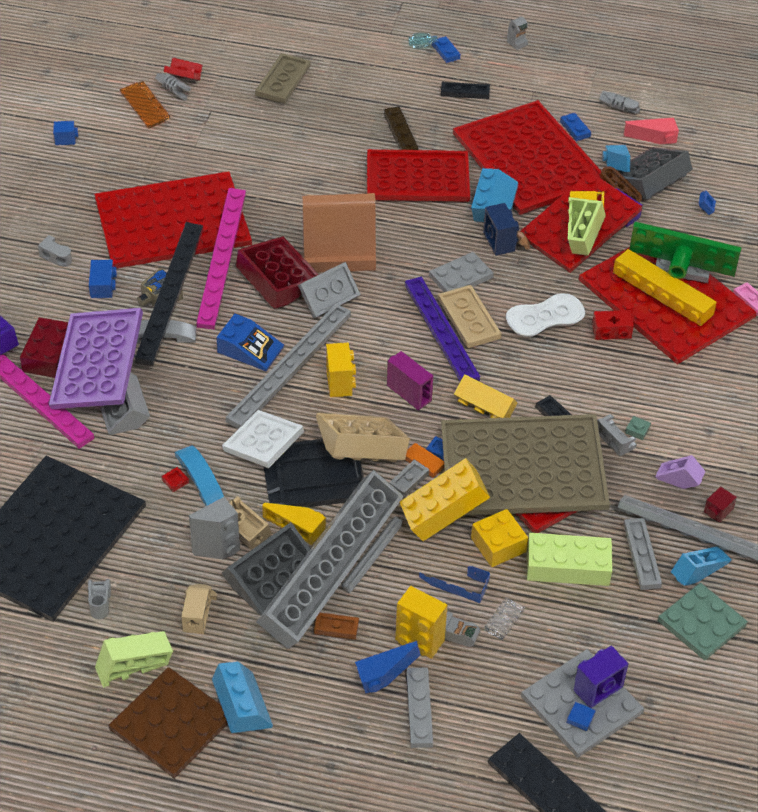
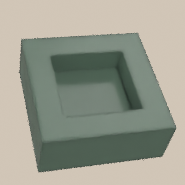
[625,416,651,440]

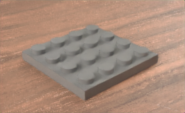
[521,649,645,758]

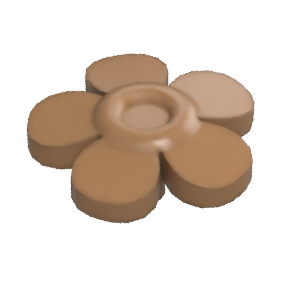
[517,232,530,250]

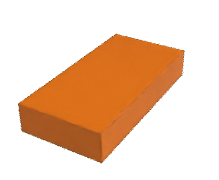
[405,443,444,478]

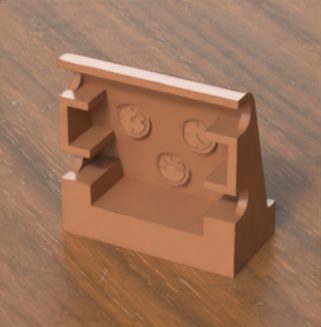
[302,193,376,273]

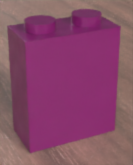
[387,351,433,411]

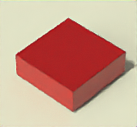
[161,467,189,492]

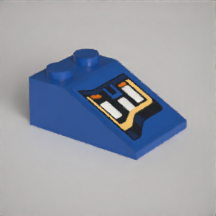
[216,314,284,371]

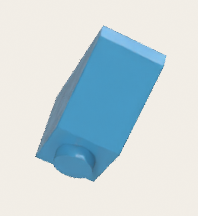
[602,145,630,172]

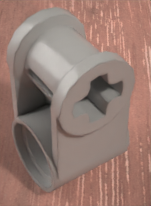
[88,579,111,619]

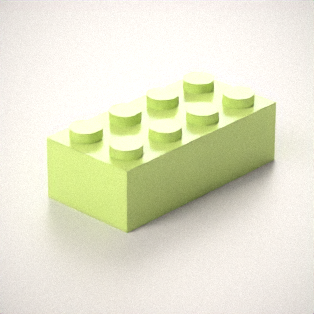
[527,533,612,586]

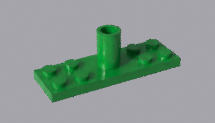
[629,221,742,279]

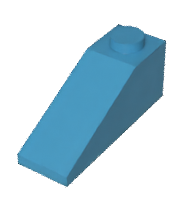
[671,546,732,586]

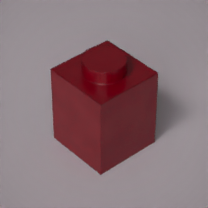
[704,486,737,523]

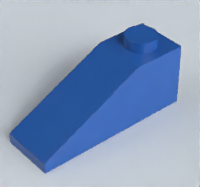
[355,641,421,694]

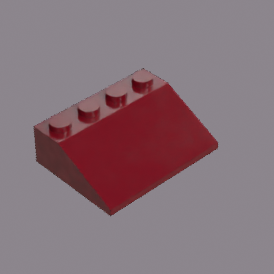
[236,236,319,309]

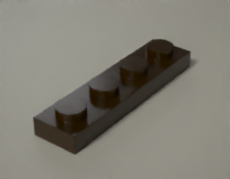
[384,106,419,150]

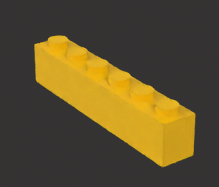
[613,249,716,326]

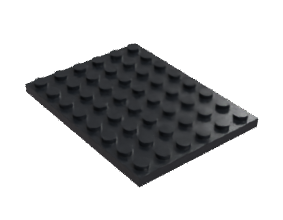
[0,455,146,622]

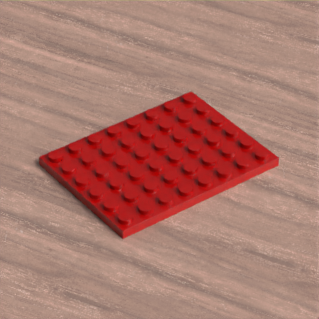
[453,100,601,215]
[94,171,252,268]
[578,247,757,365]

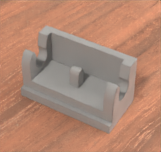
[597,414,637,457]

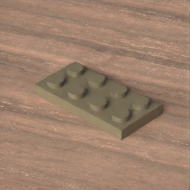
[255,53,311,104]

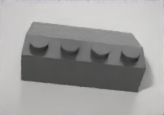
[616,147,693,200]
[222,522,310,616]

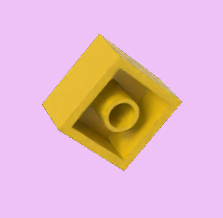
[326,342,356,397]
[471,509,528,567]

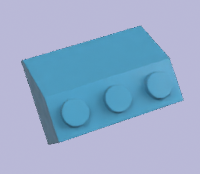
[471,168,518,222]
[212,661,273,733]

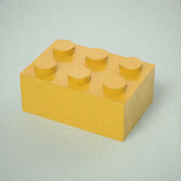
[395,585,448,659]

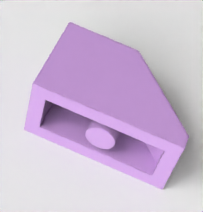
[655,455,705,489]

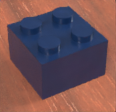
[483,203,519,256]

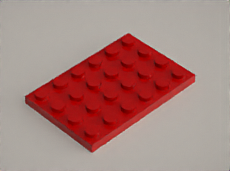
[367,149,470,202]
[519,171,642,273]

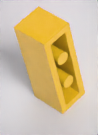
[454,374,518,418]

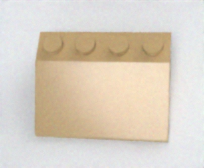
[316,413,410,462]

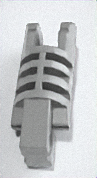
[155,73,191,101]
[599,91,640,114]

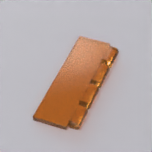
[120,81,170,129]

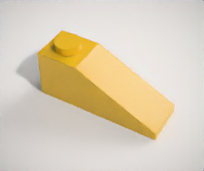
[262,503,326,545]

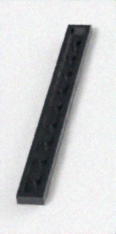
[135,222,203,366]

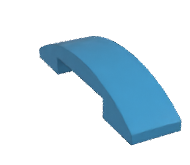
[174,445,224,506]

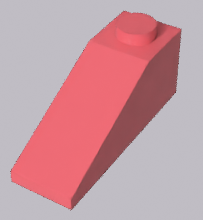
[624,118,679,144]

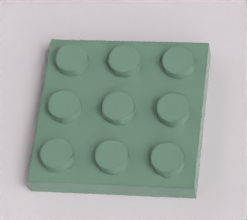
[658,582,748,661]

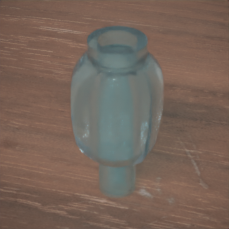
[409,33,438,48]

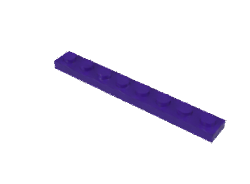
[405,276,480,382]

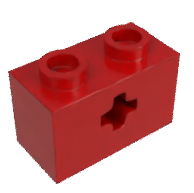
[592,310,634,340]

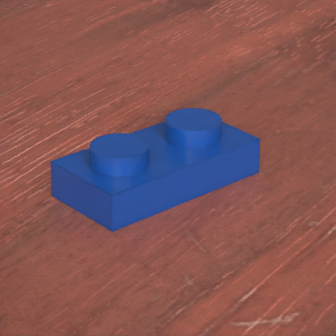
[432,36,461,63]
[560,112,591,141]

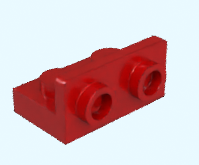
[163,58,203,80]

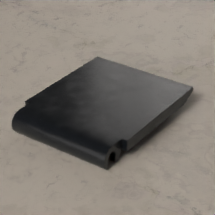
[263,439,364,508]

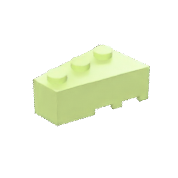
[568,197,606,255]
[95,631,173,687]

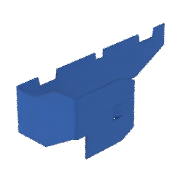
[419,566,490,603]

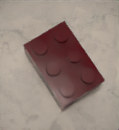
[20,317,68,378]

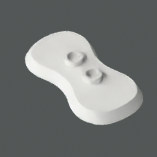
[506,293,585,337]

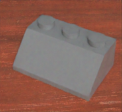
[100,373,150,435]
[189,497,240,560]

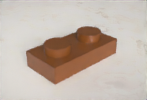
[314,612,359,640]

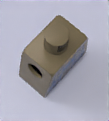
[137,268,183,307]

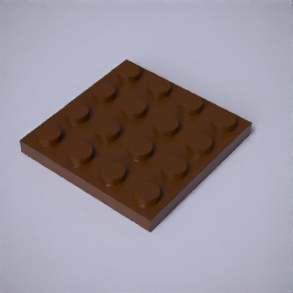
[108,667,228,779]

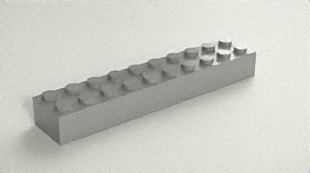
[256,470,404,649]

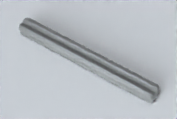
[342,517,402,593]

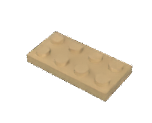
[438,285,502,349]

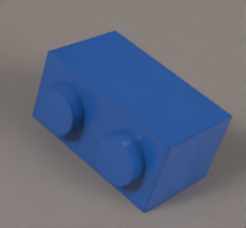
[89,259,117,298]

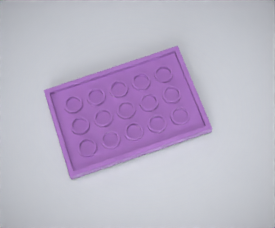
[49,308,143,409]

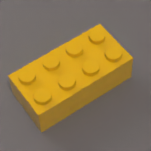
[399,458,490,541]

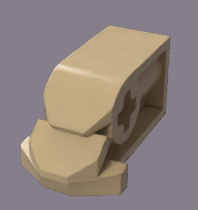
[229,496,272,550]
[181,584,217,634]

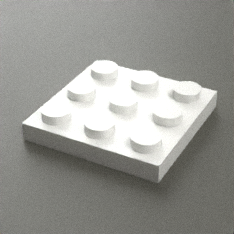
[222,410,304,468]

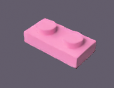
[733,282,758,316]

